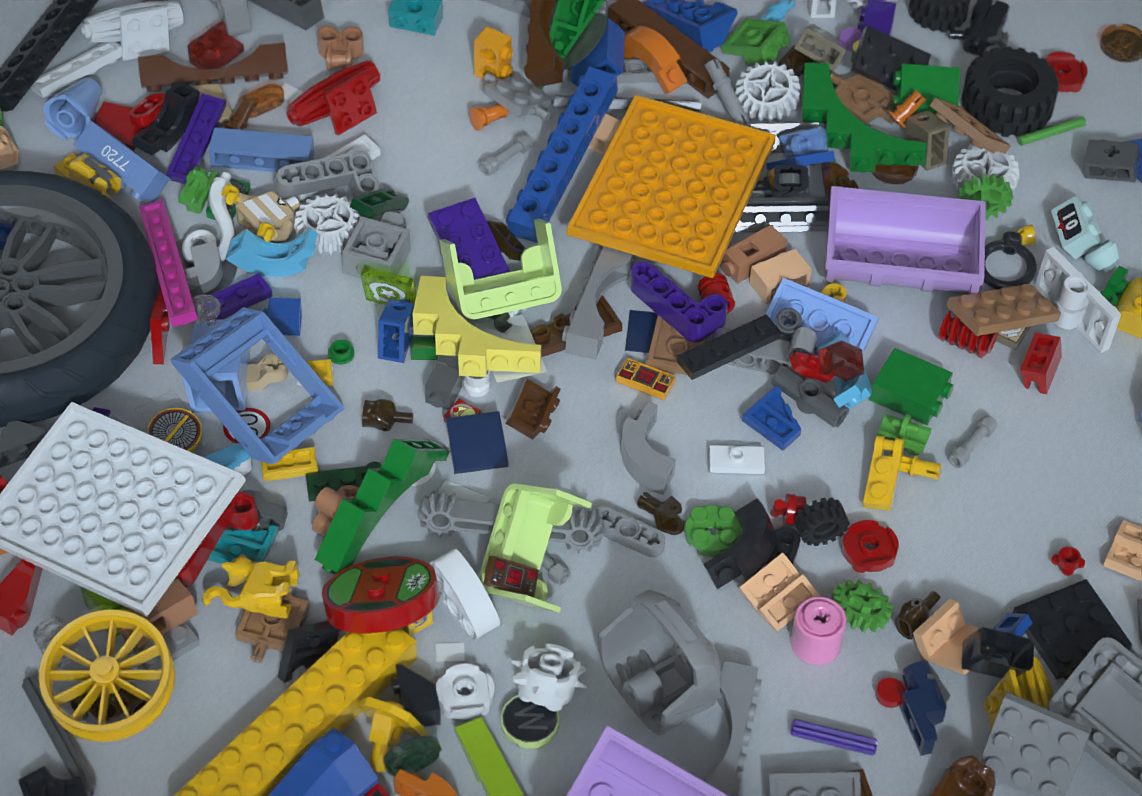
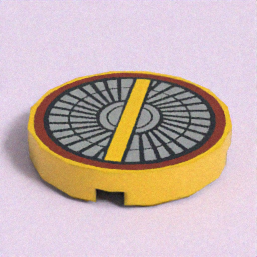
[148,408,202,453]

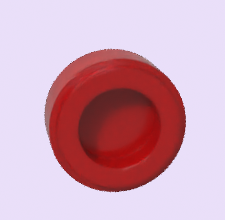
[875,678,906,708]

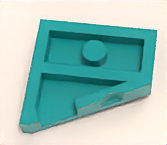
[208,525,278,564]

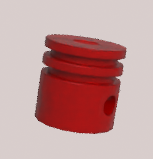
[697,273,735,314]

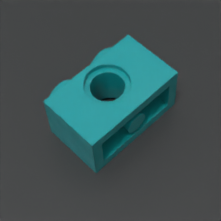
[388,0,443,36]

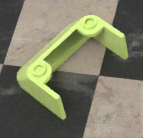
[439,218,562,319]
[478,483,592,613]

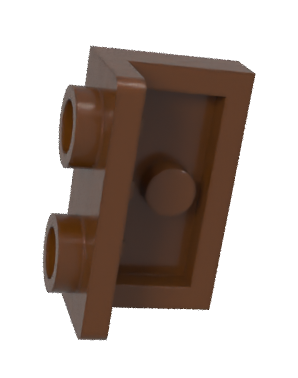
[505,379,561,440]

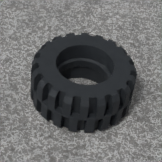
[962,46,1059,137]

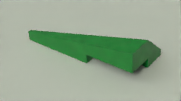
[534,0,605,89]

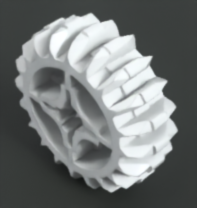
[735,61,801,123]
[951,145,1020,191]
[294,193,361,255]

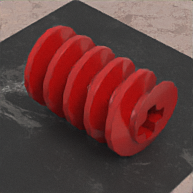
[939,310,999,358]

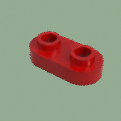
[129,93,165,127]

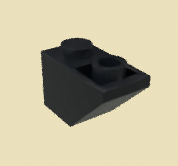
[391,664,441,727]

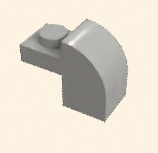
[184,241,223,294]

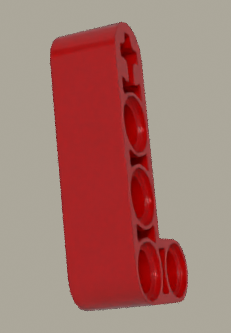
[173,491,260,588]

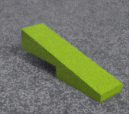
[454,717,524,796]

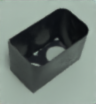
[962,627,1034,678]

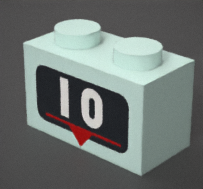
[1051,195,1101,259]

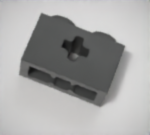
[1084,139,1140,182]

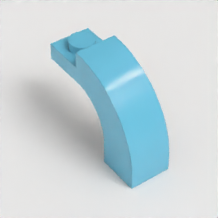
[226,228,318,277]
[816,331,872,409]

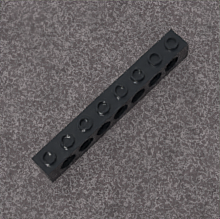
[0,0,99,112]

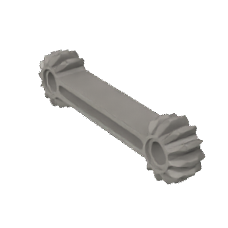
[418,490,605,553]

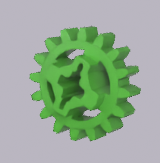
[957,173,1013,220]
[831,580,893,633]

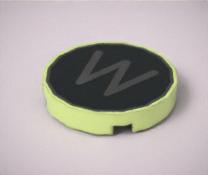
[501,696,559,749]

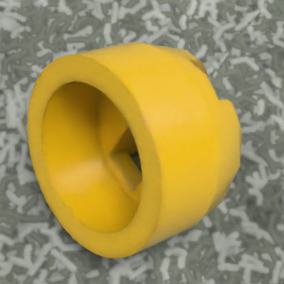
[1017,224,1036,246]

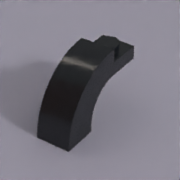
[132,81,200,156]

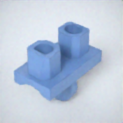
[779,126,828,159]

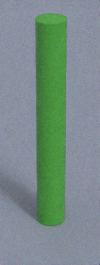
[1017,116,1086,146]

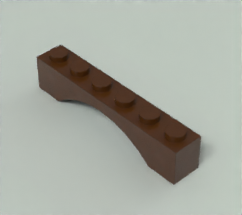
[524,0,564,87]
[138,42,288,92]

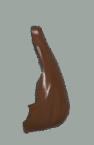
[930,756,995,796]

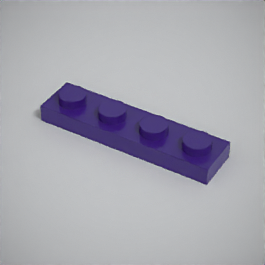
[166,93,226,184]

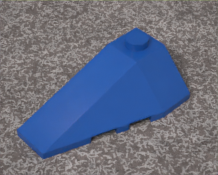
[643,0,738,52]
[268,728,379,796]

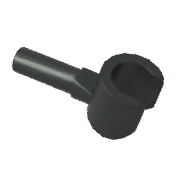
[488,312,512,333]

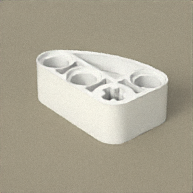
[429,549,500,640]

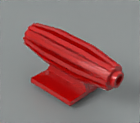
[286,60,381,136]

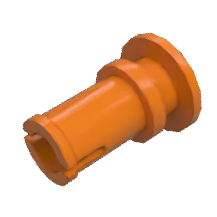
[888,89,926,128]
[469,104,508,131]

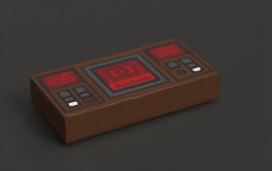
[483,556,539,598]

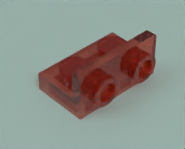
[187,21,244,69]

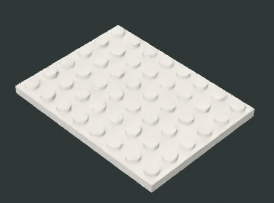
[0,402,246,617]

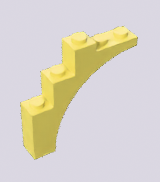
[413,276,542,377]

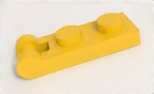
[863,435,904,511]

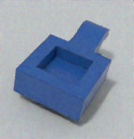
[992,613,1032,658]

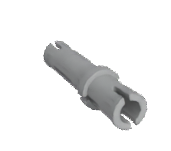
[705,59,751,124]

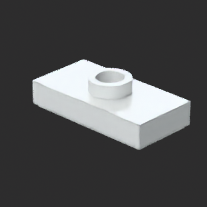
[709,445,765,474]

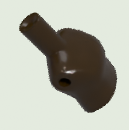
[362,399,413,431]
[895,591,940,640]

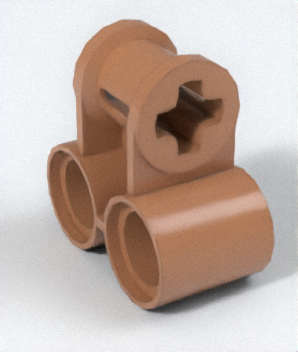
[317,26,364,70]
[312,485,359,537]

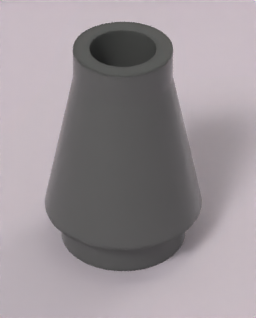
[775,308,802,337]

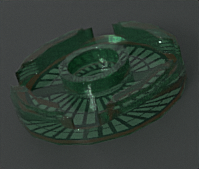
[383,735,442,776]

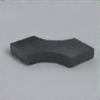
[18,766,91,796]

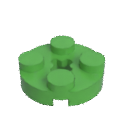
[685,505,741,557]

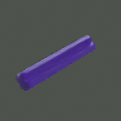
[790,719,878,756]

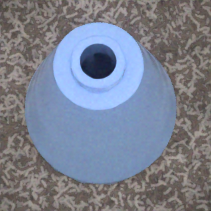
[43,78,102,140]

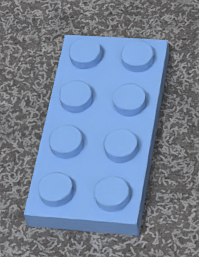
[766,278,879,360]

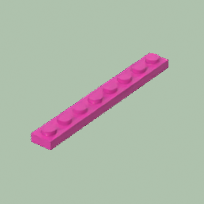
[139,199,198,327]

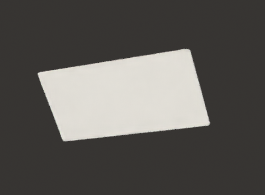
[474,314,547,383]

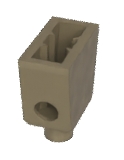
[794,24,846,71]
[903,111,950,171]

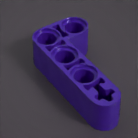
[630,262,728,342]

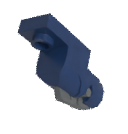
[899,661,950,756]

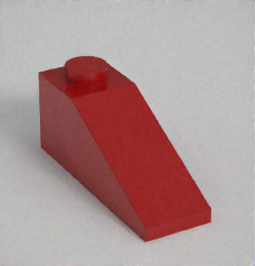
[0,559,43,636]

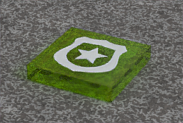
[360,267,416,305]

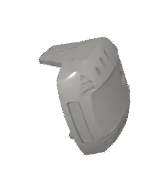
[598,590,721,735]

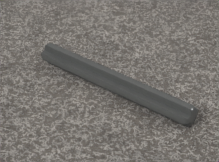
[22,676,96,793]

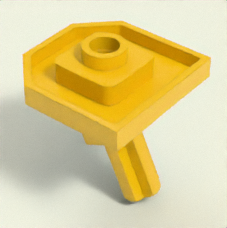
[358,697,428,772]

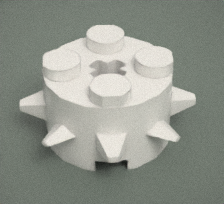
[511,644,587,711]

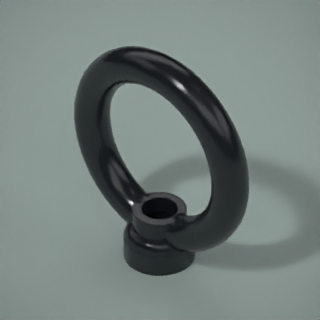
[984,231,1037,289]

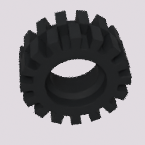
[795,498,850,546]

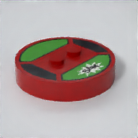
[322,557,440,634]

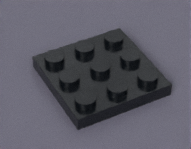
[1013,579,1132,680]

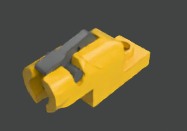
[54,153,122,198]

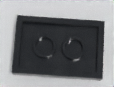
[851,26,931,91]

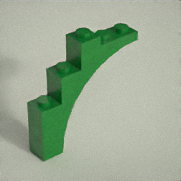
[803,63,927,173]

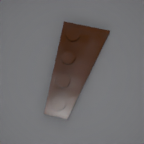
[530,295,622,357]

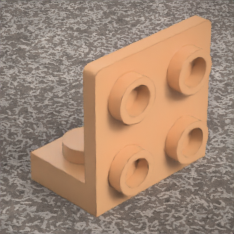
[913,599,990,675]

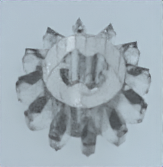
[33,616,79,668]

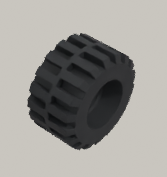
[909,0,970,32]

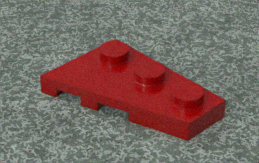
[150,283,170,365]

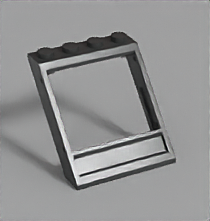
[735,122,830,232]

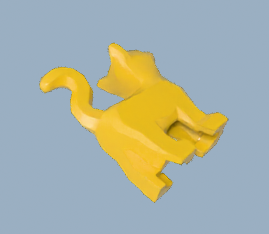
[202,555,300,618]

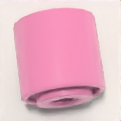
[791,597,847,665]

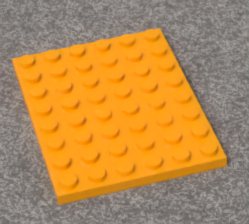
[566,95,776,278]

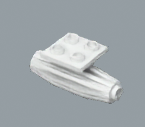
[81,2,184,61]

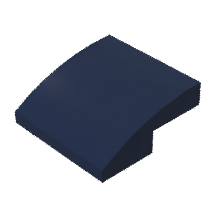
[446,411,508,474]

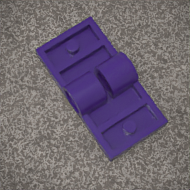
[427,198,510,280]

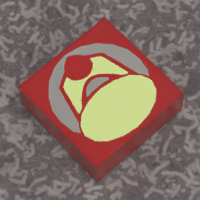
[443,399,481,423]

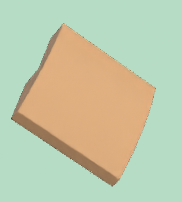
[1103,520,1142,581]
[738,553,820,632]

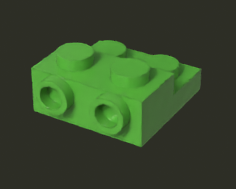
[721,18,790,66]

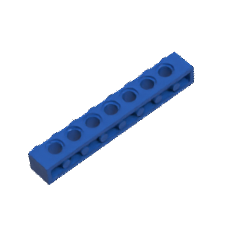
[506,67,618,243]

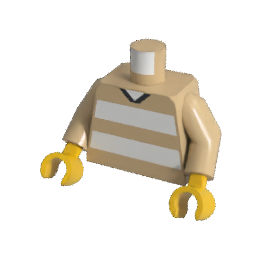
[221,184,300,243]

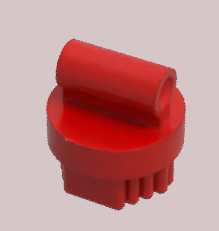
[770,494,807,525]

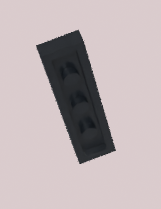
[677,314,781,380]

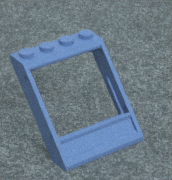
[170,307,344,464]

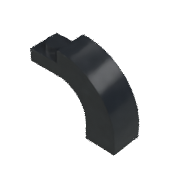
[703,498,777,589]

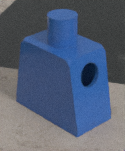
[378,299,414,363]

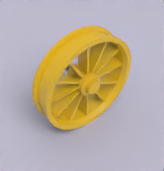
[39,610,175,742]

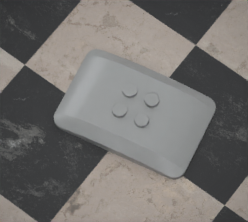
[1047,638,1142,796]

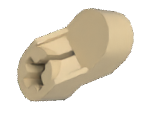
[246,354,289,391]

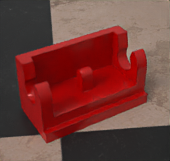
[1020,332,1062,394]

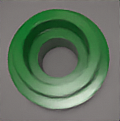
[328,339,355,365]

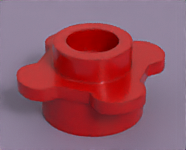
[1051,547,1085,576]

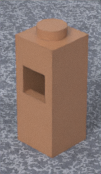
[721,225,787,284]
[119,579,198,649]

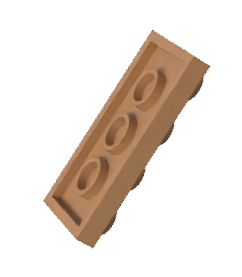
[946,284,1061,336]

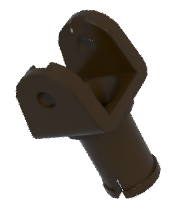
[637,492,684,535]

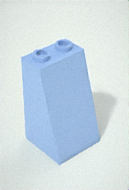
[183,319,251,412]

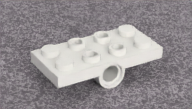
[1035,247,1121,353]

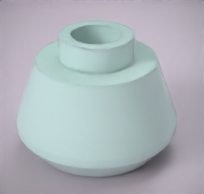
[1085,240,1119,273]

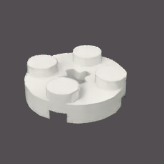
[436,663,494,720]

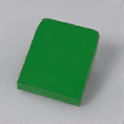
[411,337,438,360]

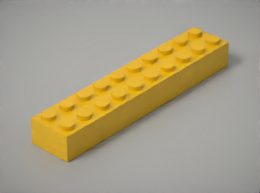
[174,628,417,796]

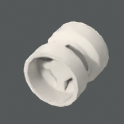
[464,371,490,397]

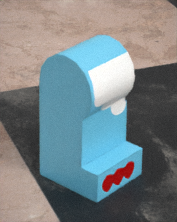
[203,443,253,475]

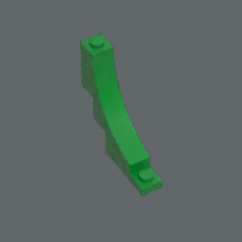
[314,438,450,574]

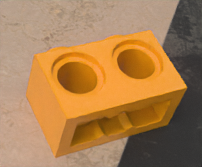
[474,26,513,80]

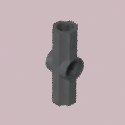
[771,365,849,428]

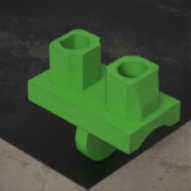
[178,166,219,214]
[877,414,932,456]

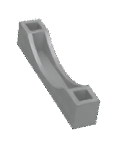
[562,246,636,360]
[702,661,762,796]

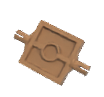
[830,72,895,125]
[235,586,309,663]

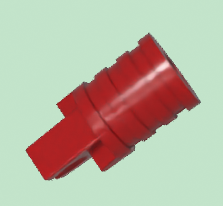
[789,352,836,383]

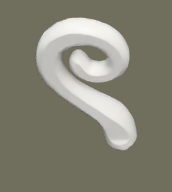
[182,172,235,267]

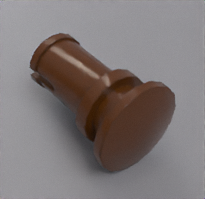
[223,97,257,130]

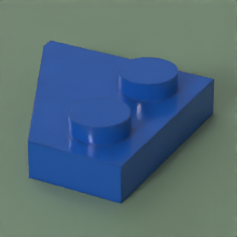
[742,385,801,451]

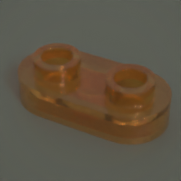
[238,84,285,118]

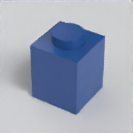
[263,298,302,336]

